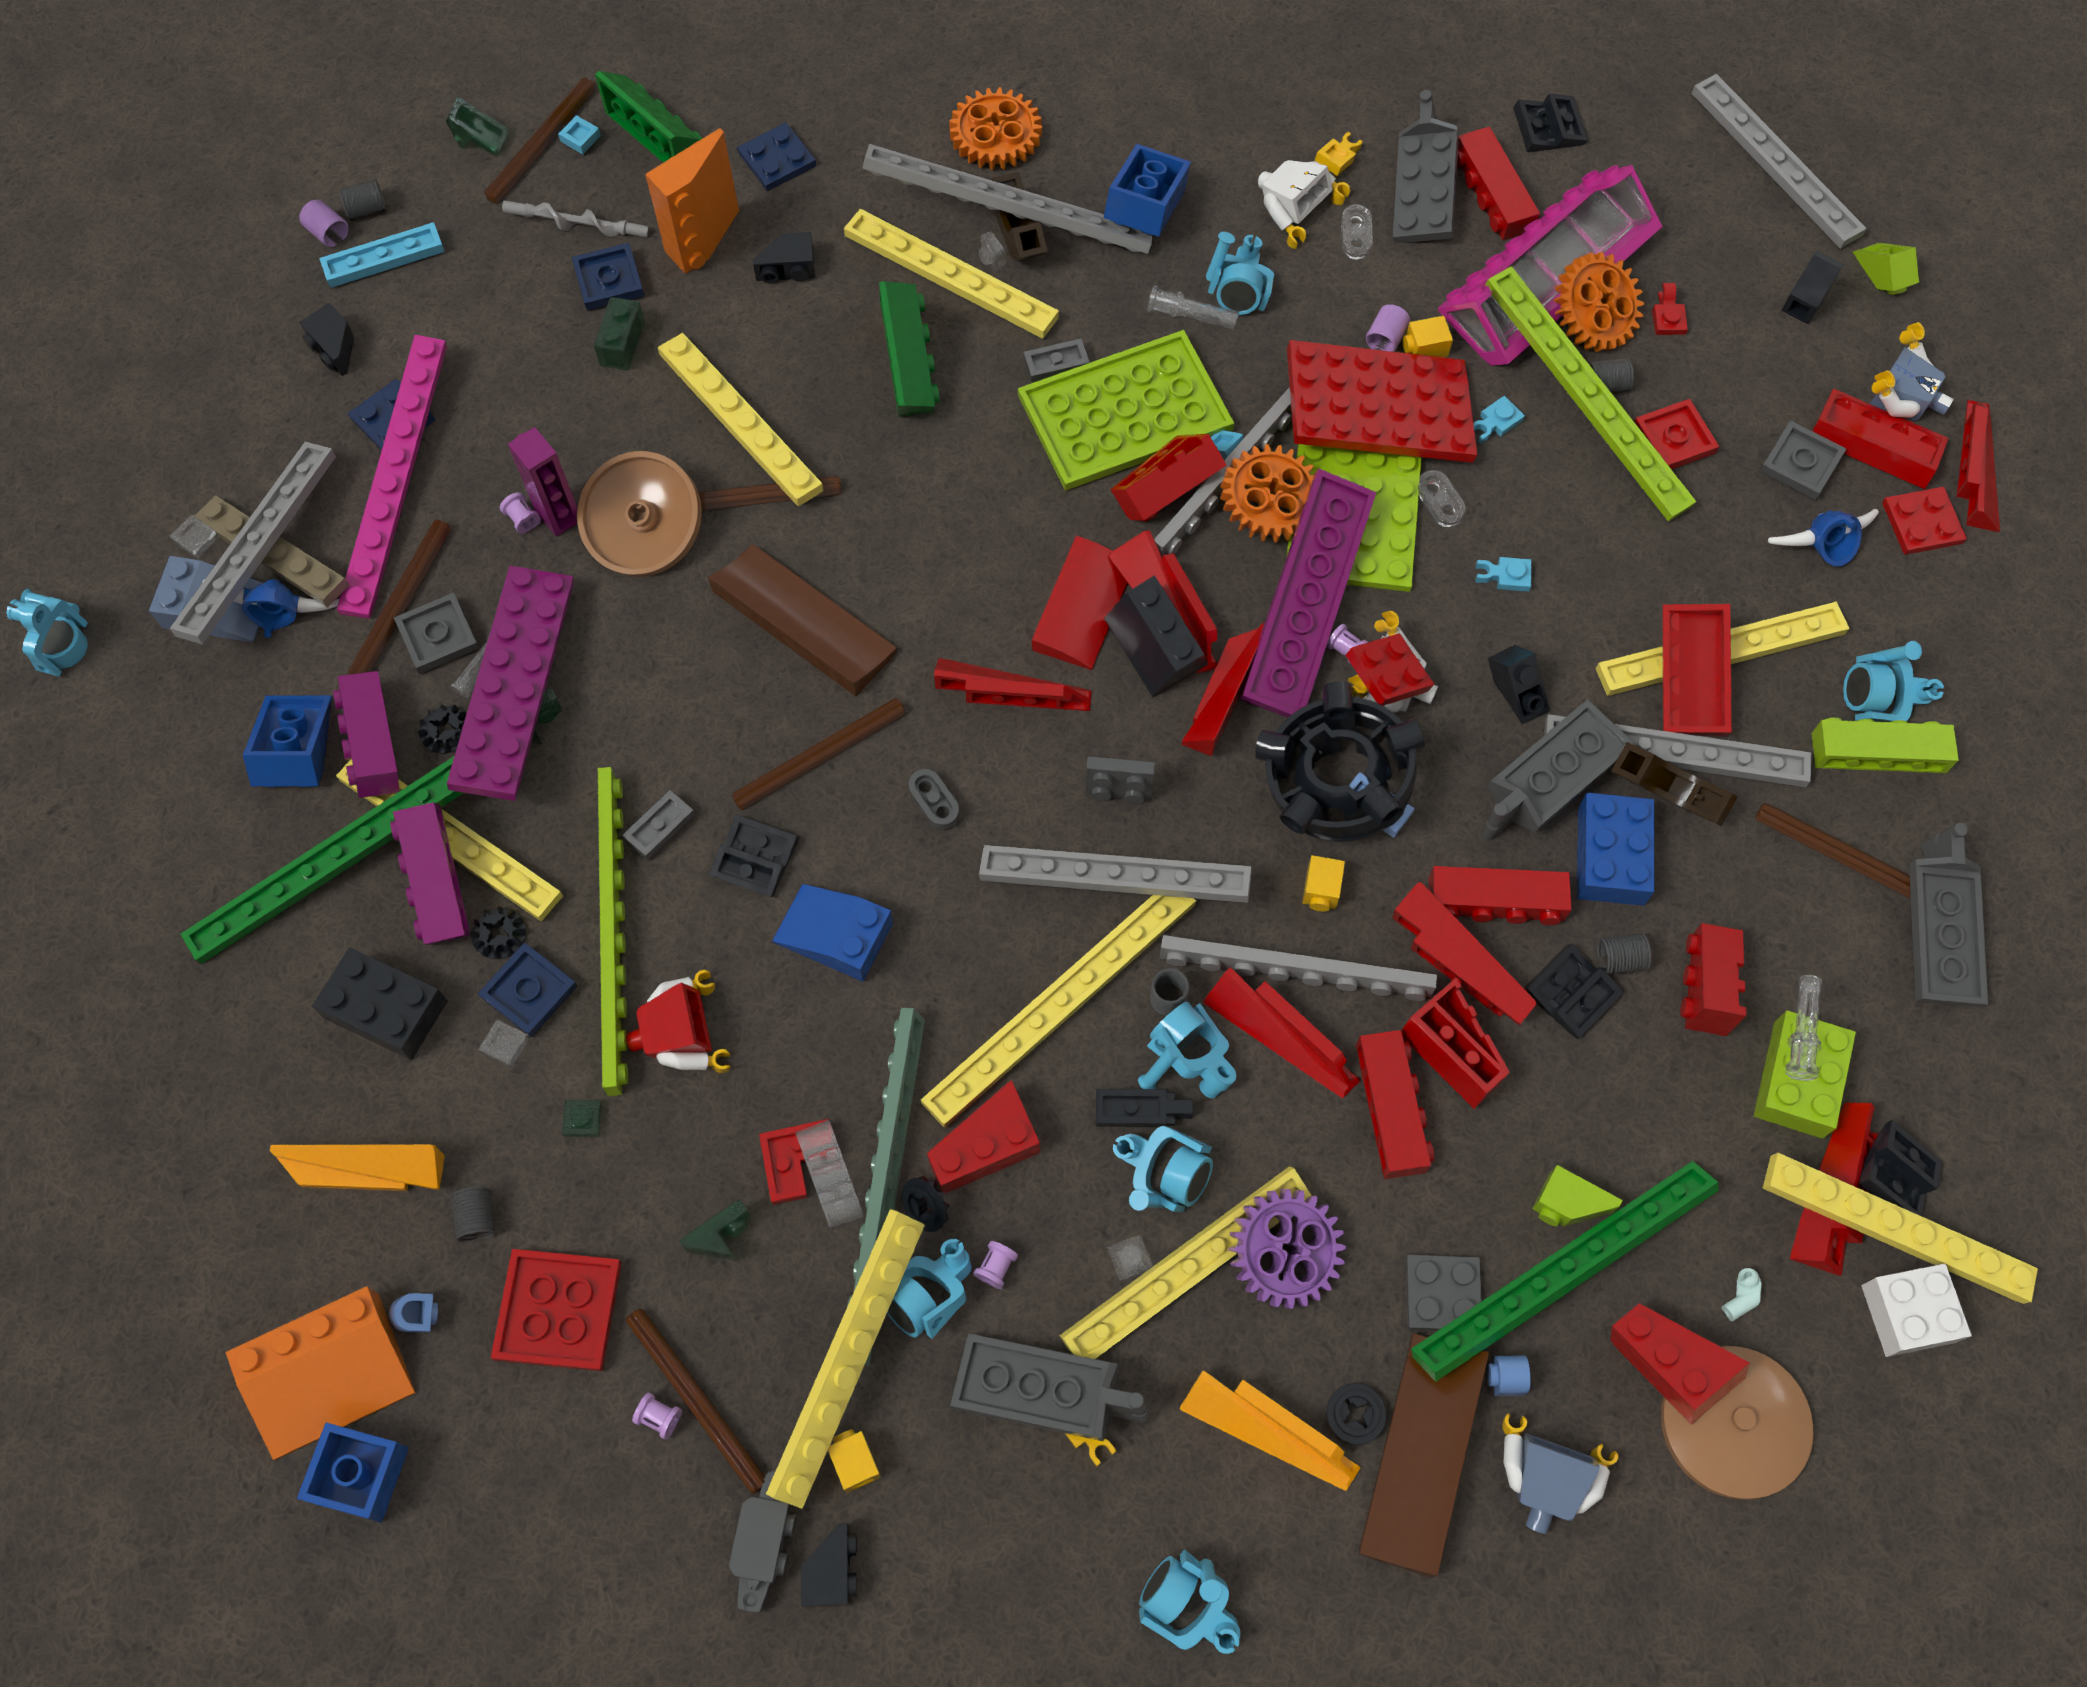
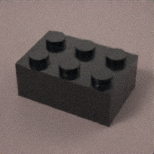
[312,947,448,1060]

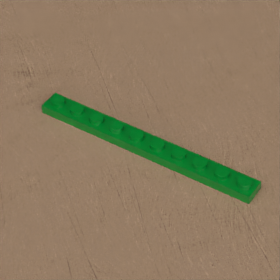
[180,756,463,964]
[1411,1161,1718,1382]

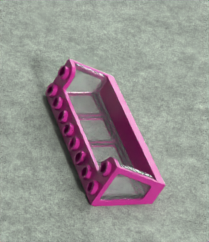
[1438,165,1663,366]

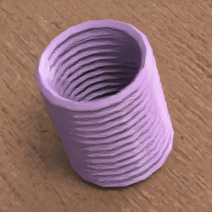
[299,199,348,247]
[1366,305,1410,352]

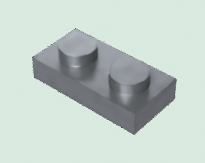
[1023,338,1090,383]
[622,790,695,861]

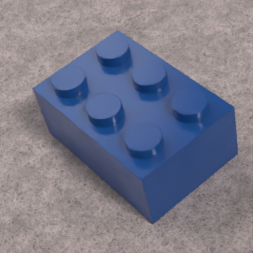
[1104,144,1191,237]
[1577,793,1654,906]

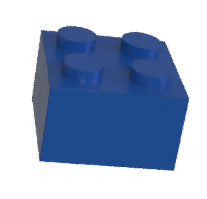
[297,1423,409,1523]

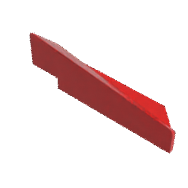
[1956,399,2000,532]
[1109,530,1218,673]
[1181,622,1265,756]
[1392,882,1536,1025]
[1203,967,1360,1098]
[1790,1102,1878,1276]

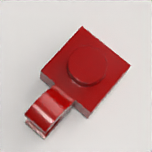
[1652,283,1688,335]

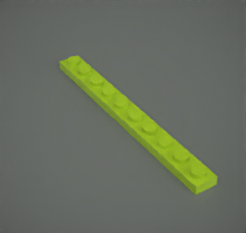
[1485,266,1696,522]
[598,767,628,1096]

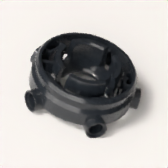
[1255,681,1425,842]

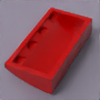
[1812,388,1949,489]
[1032,536,1128,670]
[1662,604,1732,737]

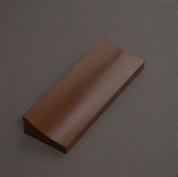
[708,544,897,696]
[1358,1333,1489,1578]

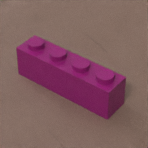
[507,427,578,537]
[333,671,400,798]
[390,802,470,945]

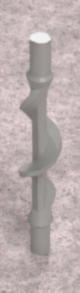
[502,200,650,238]

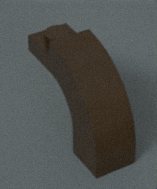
[990,172,1048,261]
[1611,742,1738,826]

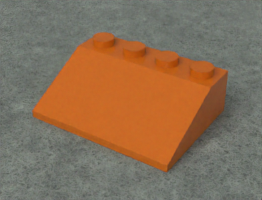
[645,128,739,274]
[226,1286,416,1461]

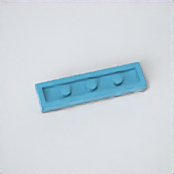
[319,222,445,288]

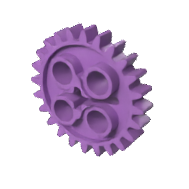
[1228,1189,1346,1309]

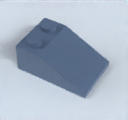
[149,556,262,643]

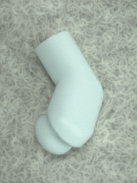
[1722,1268,1762,1321]

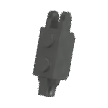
[729,1469,797,1613]

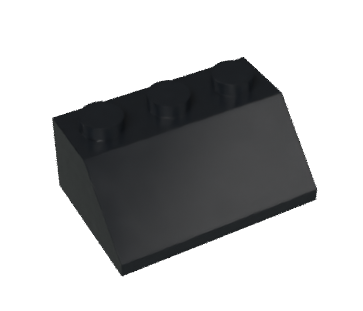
[1104,575,1208,697]

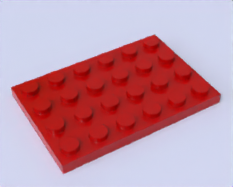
[1287,340,1477,463]

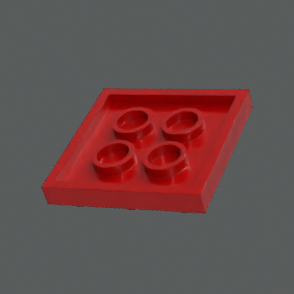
[491,1249,622,1372]

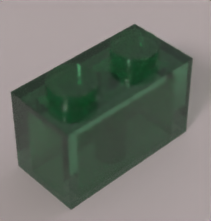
[594,297,645,371]

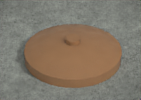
[577,451,702,577]
[1661,1346,1813,1500]

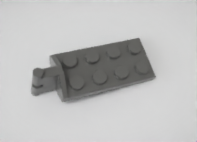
[1393,90,1459,243]
[1482,699,1635,841]
[1909,823,1988,1007]
[950,1333,1151,1441]

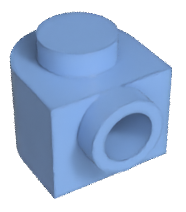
[389,1293,438,1333]
[1487,1355,1530,1396]

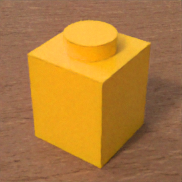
[1403,316,1453,357]
[1302,855,1345,912]
[828,1429,881,1493]

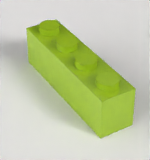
[1812,718,1959,773]

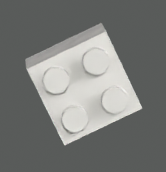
[1861,1264,1971,1357]

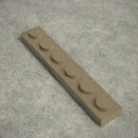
[194,495,349,608]

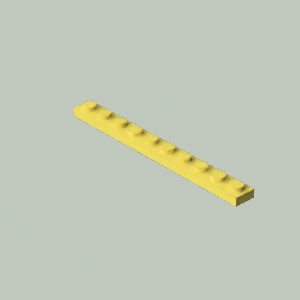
[921,895,1196,1128]

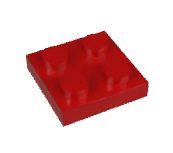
[1634,399,1720,469]
[1882,487,1967,555]
[1345,633,1434,706]

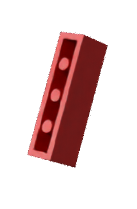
[1457,126,1540,241]
[1428,866,1571,925]
[1356,1030,1434,1179]

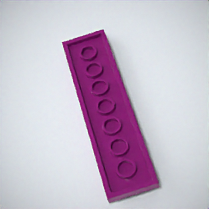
[1239,469,1376,718]
[447,565,574,801]

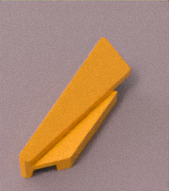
[270,1144,445,1191]
[1180,1370,1360,1491]

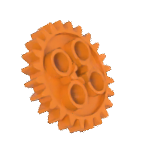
[949,87,1042,170]
[1554,252,1644,352]
[1220,444,1314,543]

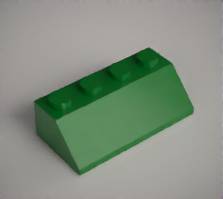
[595,71,702,163]
[879,281,940,417]

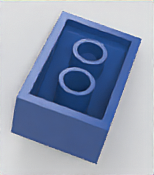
[243,695,332,787]
[772,884,893,982]

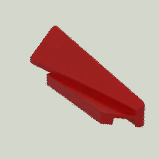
[934,658,1092,711]

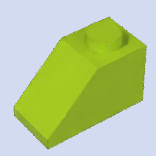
[1853,243,1919,294]
[1532,1165,1623,1227]

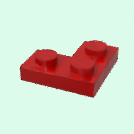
[759,1119,836,1205]

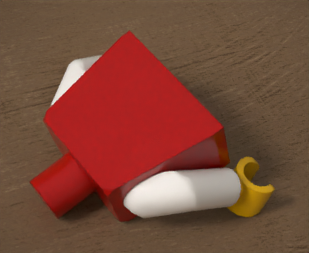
[626,970,731,1073]

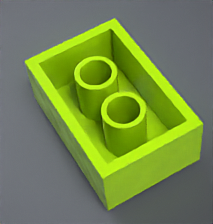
[1753,1010,1856,1139]

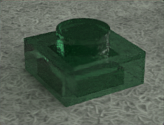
[562,1100,602,1137]

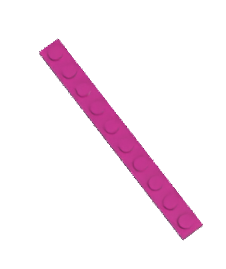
[337,335,447,619]

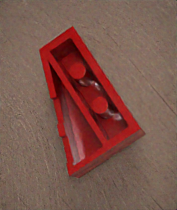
[1110,434,1227,522]
[1680,923,1746,1036]
[1401,978,1510,1109]
[927,1080,1040,1194]
[1610,1303,1750,1425]

